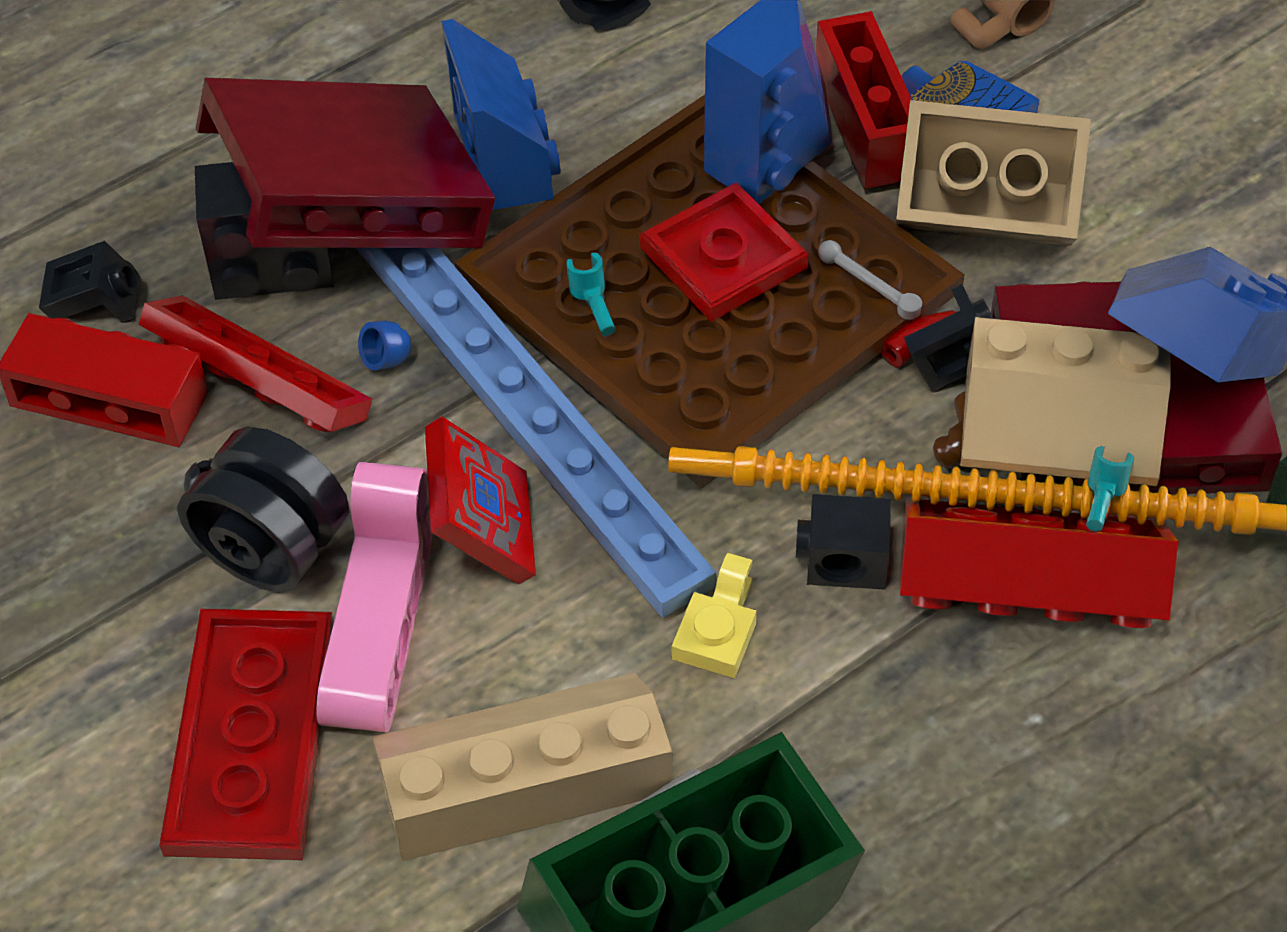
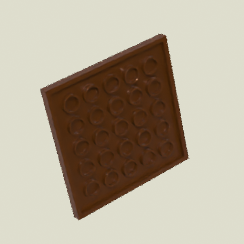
[455,95,965,488]

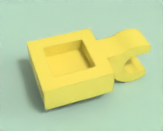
[671,553,756,679]

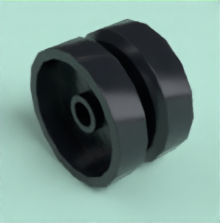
[177,426,350,593]

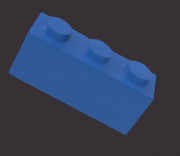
[441,19,561,210]

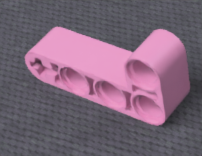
[317,462,433,732]

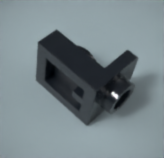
[39,240,140,322]
[904,283,994,391]

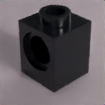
[795,494,891,590]

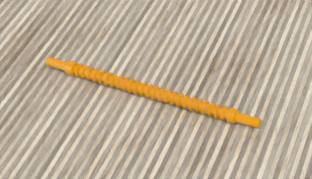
[668,446,1287,535]

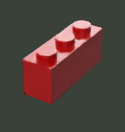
[816,11,912,189]
[0,313,209,448]

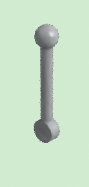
[818,240,922,320]

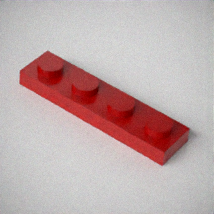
[139,295,373,432]

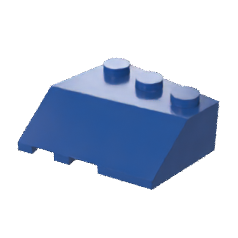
[704,0,833,204]
[1107,246,1287,383]

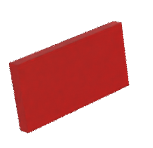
[159,608,334,861]

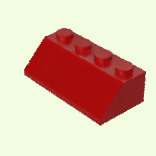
[899,496,1179,628]

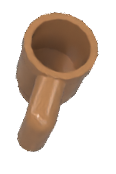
[950,0,1054,49]

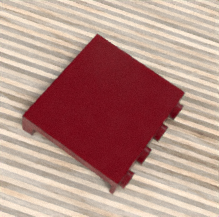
[195,77,495,248]
[991,281,1282,495]

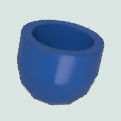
[358,320,411,371]

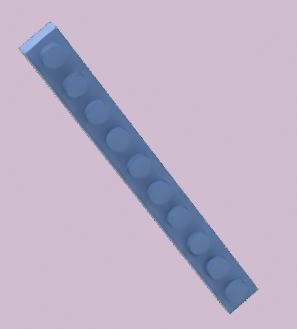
[356,248,716,618]

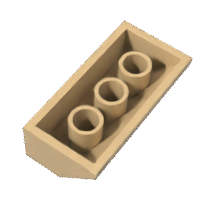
[372,673,672,861]

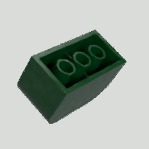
[517,732,865,932]

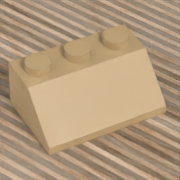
[896,100,1091,246]
[960,317,1170,486]

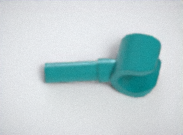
[566,253,616,336]
[1086,446,1134,532]

